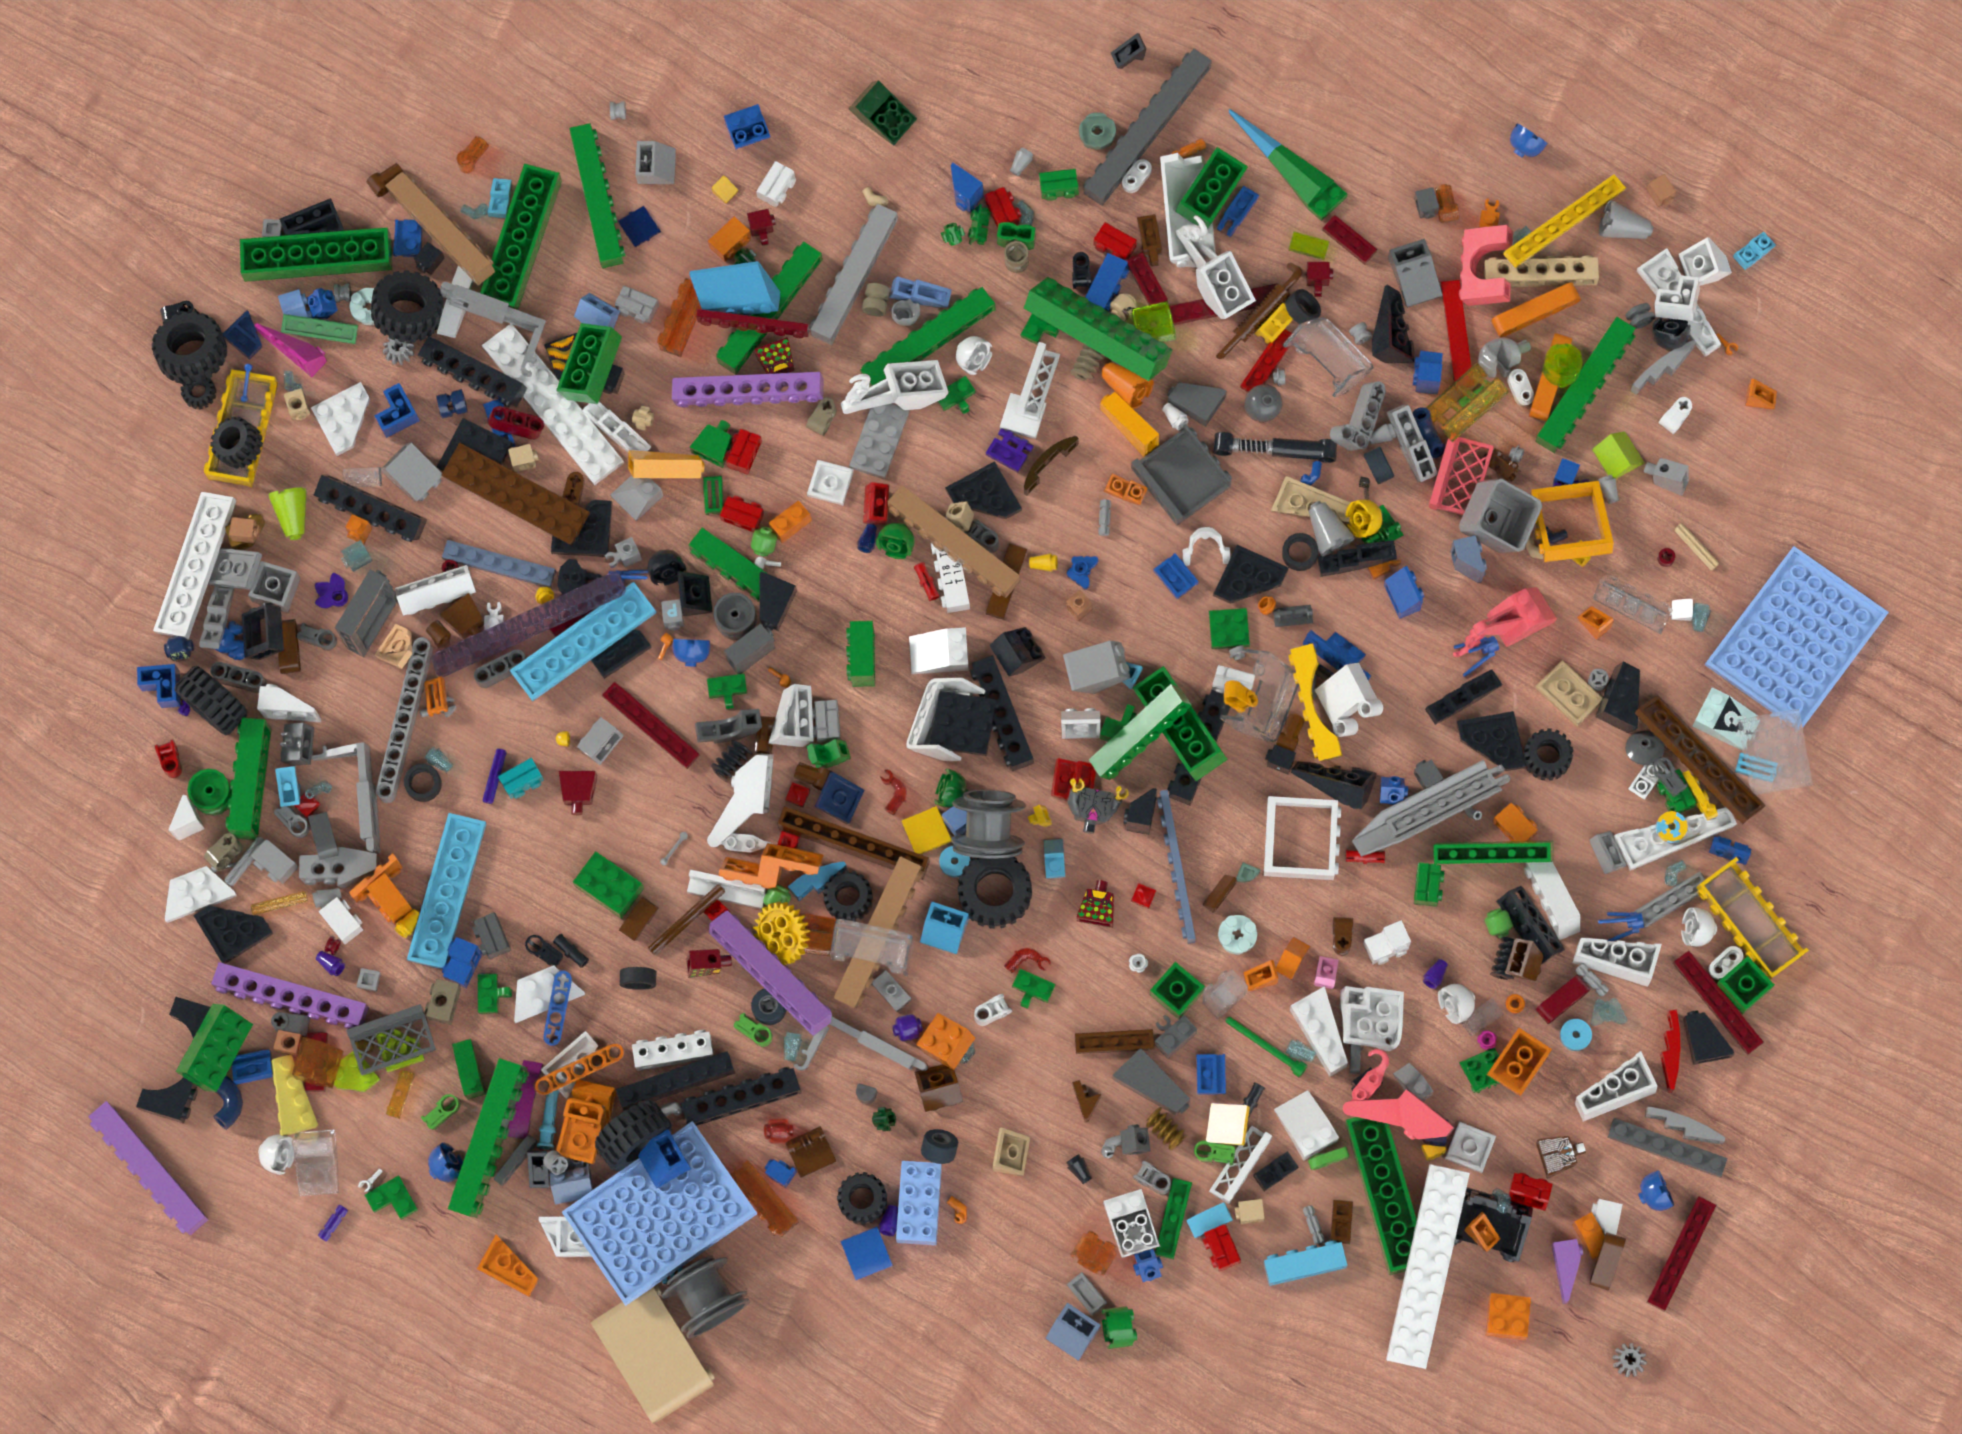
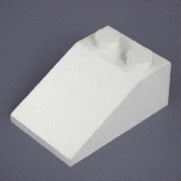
[909,627,969,674]
[257,684,321,722]
[1061,708,1100,739]
[1274,1090,1339,1161]

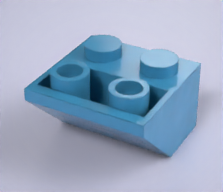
[920,902,969,955]

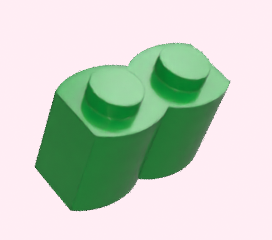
[997,222,1036,250]

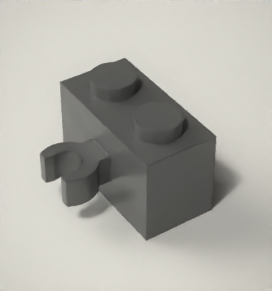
[280,723,314,766]
[1155,1015,1197,1059]

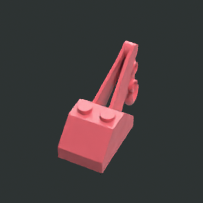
[1453,587,1557,657]
[1343,1049,1455,1140]

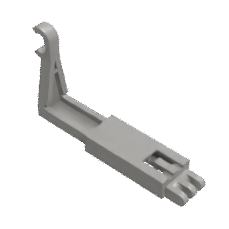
[440,282,546,377]
[311,742,380,855]
[794,1016,928,1071]

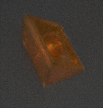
[799,913,838,957]

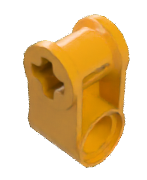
[1224,680,1258,713]

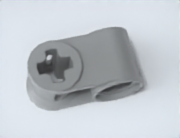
[1133,1161,1171,1195]

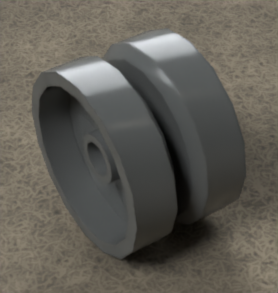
[713,593,757,640]

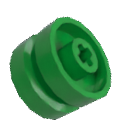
[187,768,232,816]

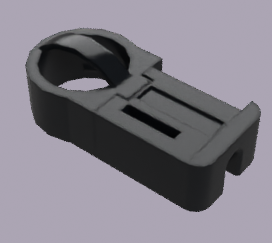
[525,935,563,967]

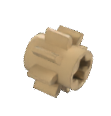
[632,406,654,430]

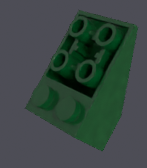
[848,80,917,146]

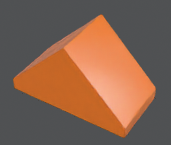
[1745,379,1777,409]
[1577,606,1614,640]
[1276,937,1310,980]
[1243,960,1279,991]
[1464,1212,1500,1252]

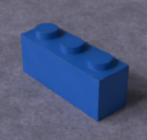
[1085,253,1130,311]

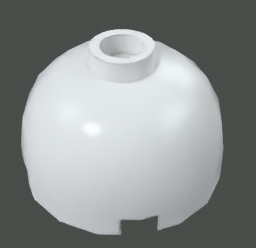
[956,336,992,375]
[1681,907,1717,947]
[1438,984,1475,1024]
[258,1134,296,1175]

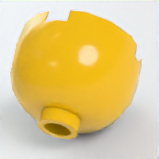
[1346,499,1382,538]

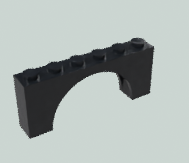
[136,997,211,1124]

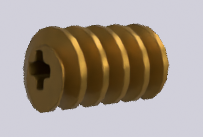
[1146,1107,1188,1151]

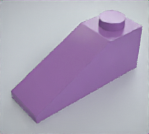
[1551,1239,1583,1304]

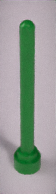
[1226,1017,1308,1078]

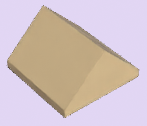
[993,1128,1030,1176]

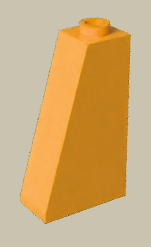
[1100,392,1159,457]
[628,450,704,478]

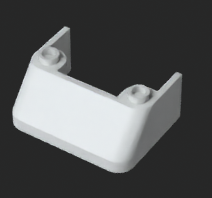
[906,678,985,761]

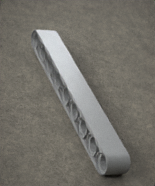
[376,637,433,803]

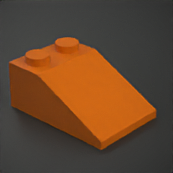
[1487,1028,1552,1097]

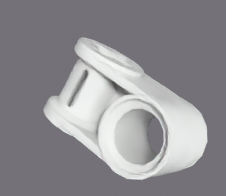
[1658,397,1692,434]
[974,994,1012,1026]

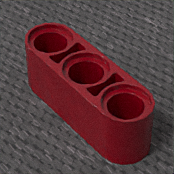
[488,406,544,440]
[1535,974,1591,1024]

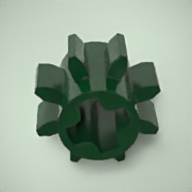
[734,248,757,265]
[872,1107,896,1132]

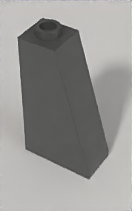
[1112,1048,1190,1116]

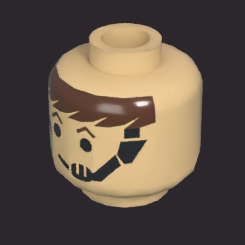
[1110,294,1137,321]

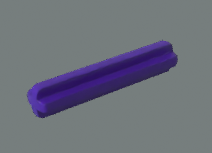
[482,749,506,804]

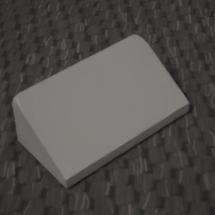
[1589,831,1627,874]

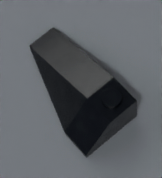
[1372,284,1414,363]
[1291,761,1377,809]

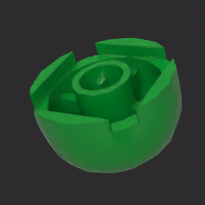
[876,523,915,559]
[934,768,969,808]

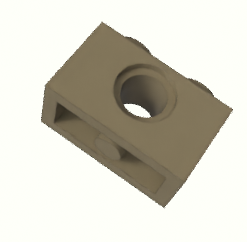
[425,979,461,1025]

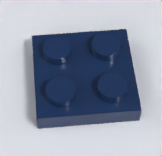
[815,772,865,824]

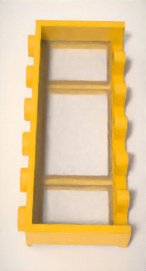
[204,369,278,488]
[1696,857,1809,980]

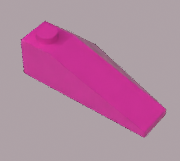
[255,323,327,378]

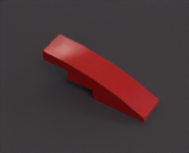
[1660,1009,1681,1093]

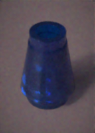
[857,524,877,553]

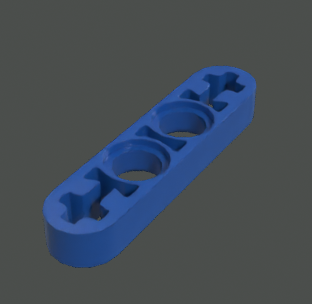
[543,970,572,1046]

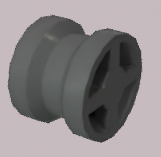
[334,283,352,303]

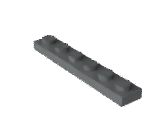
[1607,1118,1728,1178]

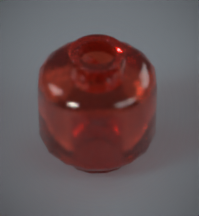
[764,1118,794,1144]

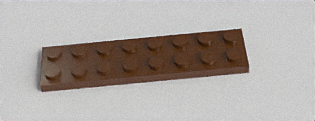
[441,443,590,546]
[1635,695,1766,824]

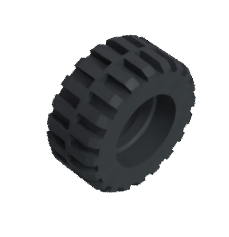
[371,270,444,343]
[151,311,227,384]
[174,666,248,736]
[958,857,1032,929]
[595,1100,672,1171]

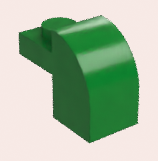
[1100,704,1137,742]
[806,739,851,769]

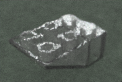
[292,1130,339,1196]

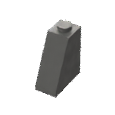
[1167,382,1227,427]

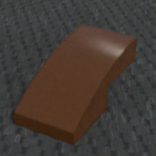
[619,897,659,941]
[1330,1200,1353,1244]

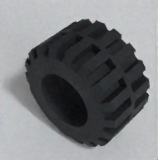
[210,417,263,469]
[1523,728,1574,781]
[823,870,873,923]
[837,1172,888,1225]

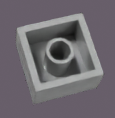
[248,561,301,613]

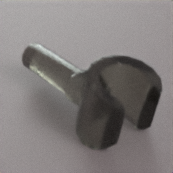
[1359,477,1370,500]

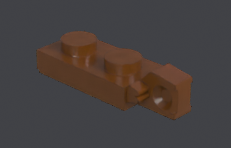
[1137,214,1162,267]

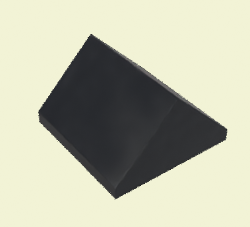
[677,571,713,616]

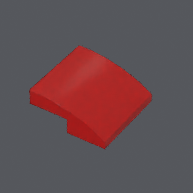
[1051,758,1096,800]

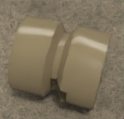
[1004,241,1029,273]
[862,283,890,317]

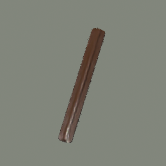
[648,884,725,955]

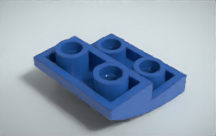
[841,1227,893,1280]

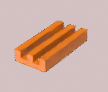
[424,676,448,717]

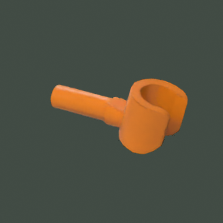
[1716,333,1738,355]
[658,633,674,660]
[768,667,791,688]

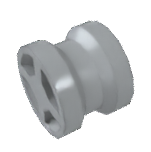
[610,101,626,120]
[1349,322,1372,345]
[1588,669,1609,691]
[543,1150,568,1175]

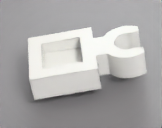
[484,602,504,636]

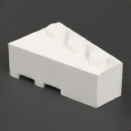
[769,684,813,747]

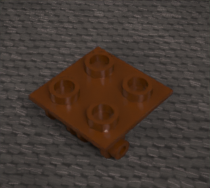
[785,1126,837,1178]

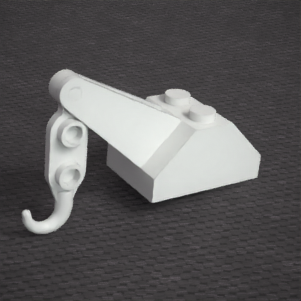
[1176,216,1256,319]
[841,360,949,414]
[707,754,774,852]

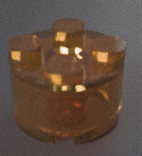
[1070,1230,1117,1276]

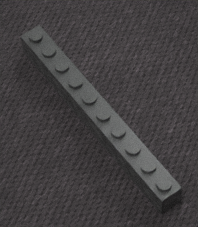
[1084,49,1212,206]

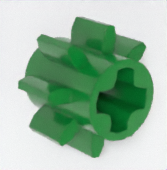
[941,223,965,246]

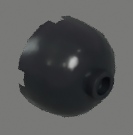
[1652,318,1691,351]
[647,549,686,586]

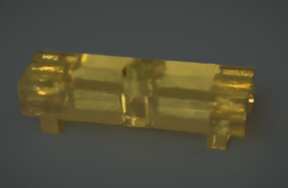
[386,1070,415,1119]

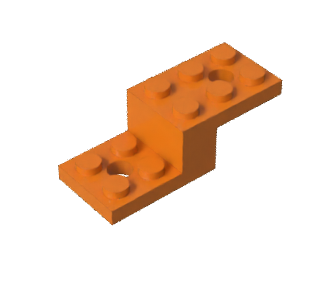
[719,843,824,889]

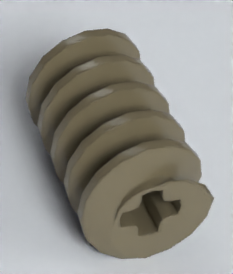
[1070,344,1103,381]

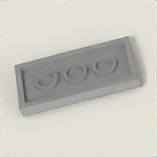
[849,404,910,479]

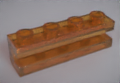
[657,278,701,357]
[730,1160,799,1238]

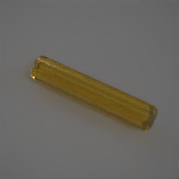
[250,891,308,915]

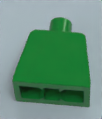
[690,420,732,468]

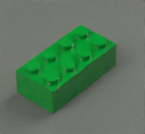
[1175,147,1248,230]
[556,323,622,404]
[175,1004,253,1092]

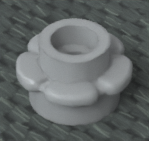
[1273,368,1286,387]
[1509,445,1524,463]
[1229,645,1247,661]

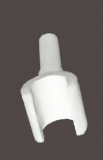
[754,557,781,570]
[358,1168,383,1192]

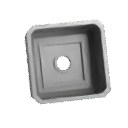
[1459,479,1542,553]

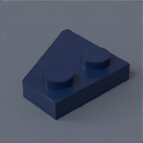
[222,310,263,360]

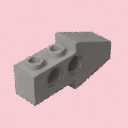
[1387,405,1438,482]
[299,847,380,889]

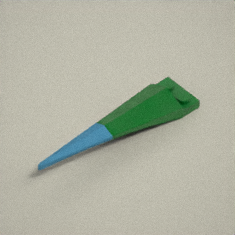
[1229,109,1348,221]

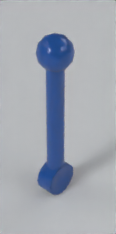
[241,364,253,402]

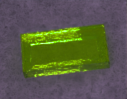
[1288,232,1330,260]

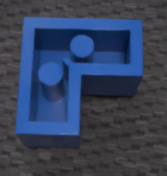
[1412,351,1443,395]
[374,383,420,438]
[137,664,181,708]
[442,937,483,989]

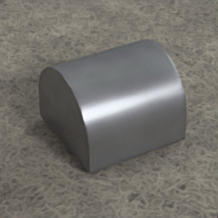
[856,1083,877,1104]

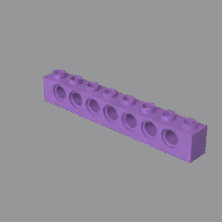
[672,372,824,407]
[211,962,369,1029]

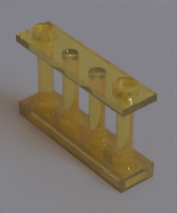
[1426,363,1509,442]

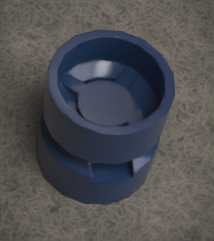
[436,389,468,419]

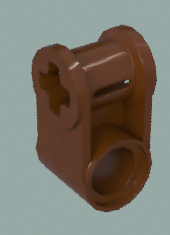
[1333,917,1353,956]

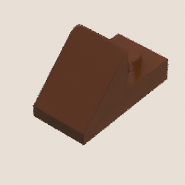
[1072,1080,1101,1122]

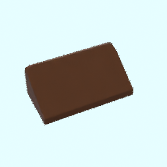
[1203,875,1237,913]

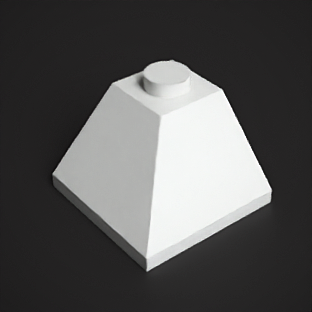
[1679,237,1732,286]

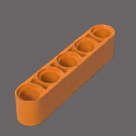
[1491,282,1581,338]
[1529,333,1573,422]
[533,1044,624,1095]

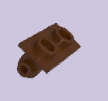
[1482,448,1521,482]

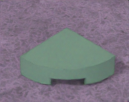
[1236,862,1261,883]

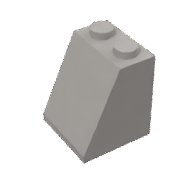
[380,443,442,502]
[1063,641,1130,694]

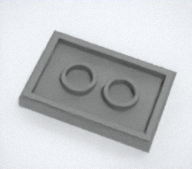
[208,548,262,590]

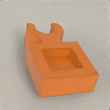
[1479,198,1500,228]
[1368,552,1401,580]

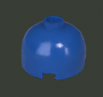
[1510,123,1548,158]
[672,639,711,667]
[428,1142,464,1183]
[1638,1170,1674,1211]

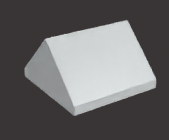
[169,795,205,840]

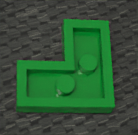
[364,1175,418,1220]

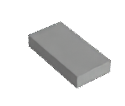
[1067,1272,1107,1316]

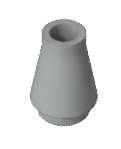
[1010,147,1033,176]
[1370,423,1396,445]
[1598,475,1619,504]
[312,888,342,909]

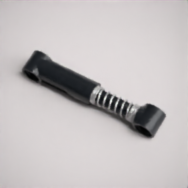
[1213,432,1337,463]

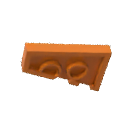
[349,853,403,903]
[477,1234,539,1297]

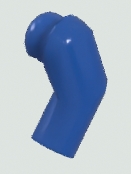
[1300,461,1322,486]

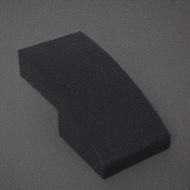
[1253,1151,1299,1192]

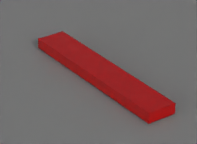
[1441,280,1474,389]

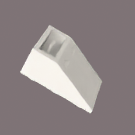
[1103,1189,1160,1258]

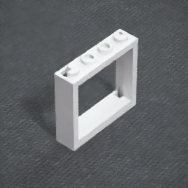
[1264,796,1341,880]

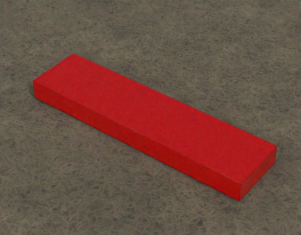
[1240,329,1296,392]

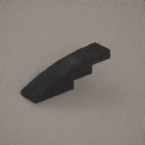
[1318,540,1397,577]
[1425,669,1503,725]

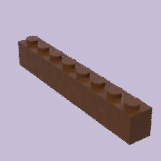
[777,806,930,880]

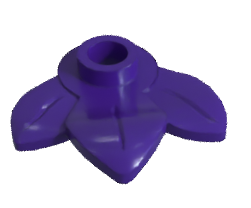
[315,573,348,608]

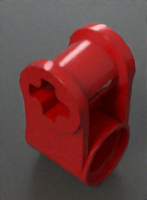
[155,739,182,778]

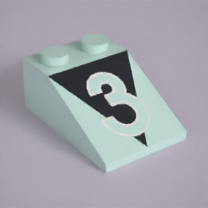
[1692,688,1762,752]

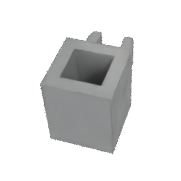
[605,537,642,568]

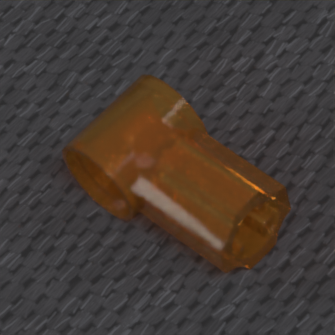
[456,136,489,173]
[1435,184,1460,223]

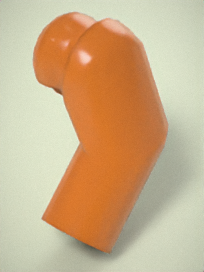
[947,1196,967,1224]

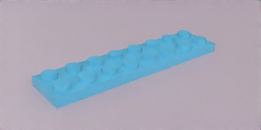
[510,582,657,702]
[407,813,487,969]

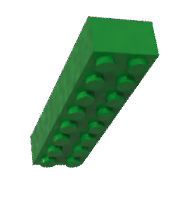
[480,163,562,310]
[240,227,392,282]
[1023,277,1173,381]
[448,1058,529,1218]
[1345,1117,1417,1276]

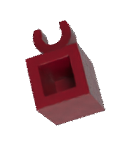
[747,208,776,246]
[1306,262,1333,297]

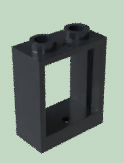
[242,603,284,660]

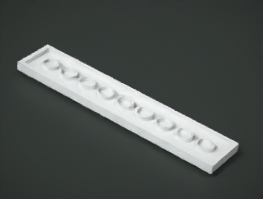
[482,324,624,485]
[1386,1164,1470,1369]

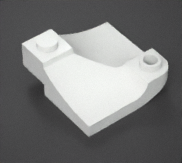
[1340,986,1404,1051]

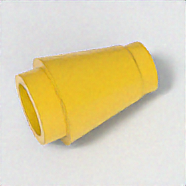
[1029,553,1058,572]
[394,909,420,938]

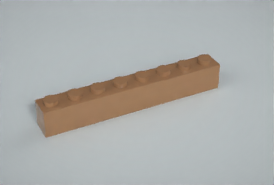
[385,172,495,285]
[887,485,1020,598]
[834,857,924,1008]

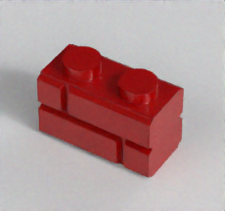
[984,187,1022,229]
[1093,222,1137,261]
[725,429,762,475]
[863,482,889,525]
[720,495,764,533]
[1507,1173,1553,1211]
[1202,1224,1241,1272]

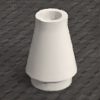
[1162,403,1189,430]

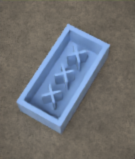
[896,1161,942,1245]

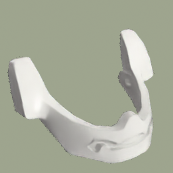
[1182,527,1230,566]

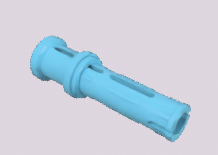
[537,1090,559,1150]

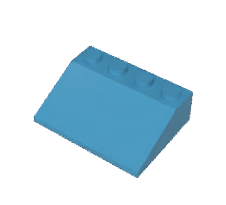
[689,261,781,316]

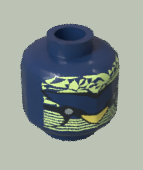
[164,636,194,661]

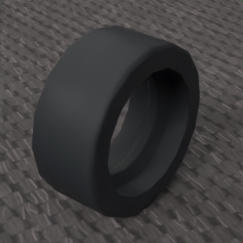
[1285,289,1321,326]
[1282,533,1318,571]
[404,764,442,802]
[619,967,657,990]

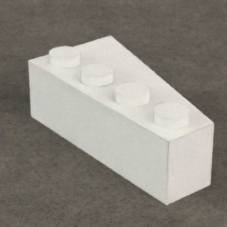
[1524,862,1580,941]
[1572,938,1662,987]
[1290,986,1348,1077]
[1575,1051,1657,1122]

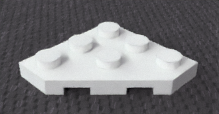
[311,382,370,456]

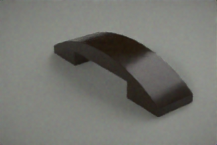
[1024,436,1079,496]

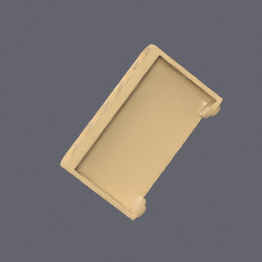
[590,1285,715,1424]

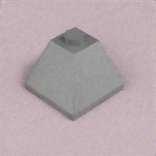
[610,475,663,521]

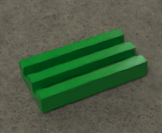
[703,476,724,515]

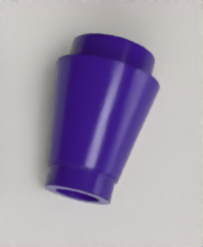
[316,951,345,976]
[1423,959,1448,989]
[878,1205,898,1236]

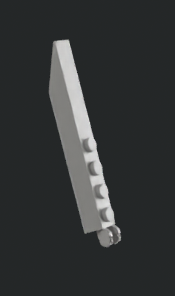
[1352,760,1511,857]

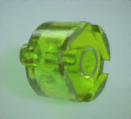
[1542,343,1583,388]

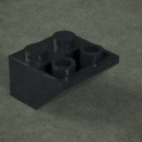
[989,627,1046,677]

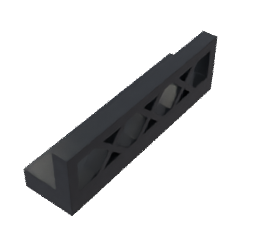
[1496,886,1565,965]

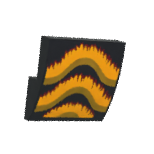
[544,333,577,380]

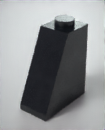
[759,571,797,631]
[1683,1010,1734,1065]

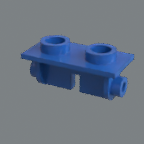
[1709,836,1752,865]

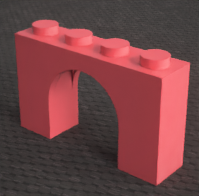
[1459,225,1513,306]

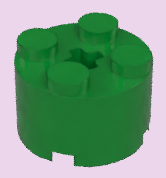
[1102,1306,1137,1349]

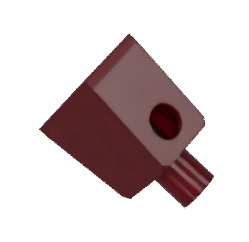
[559,771,598,816]

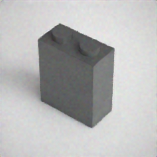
[724,624,775,674]

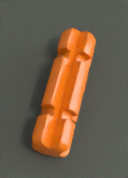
[1171,138,1206,159]

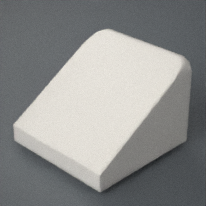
[1672,599,1693,621]

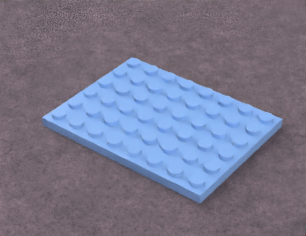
[1705,546,1889,732]
[562,1121,757,1306]

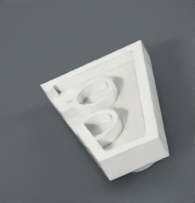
[541,1031,598,1099]

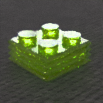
[1132,302,1176,342]

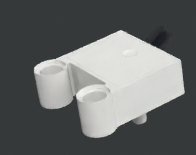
[1315,663,1383,737]

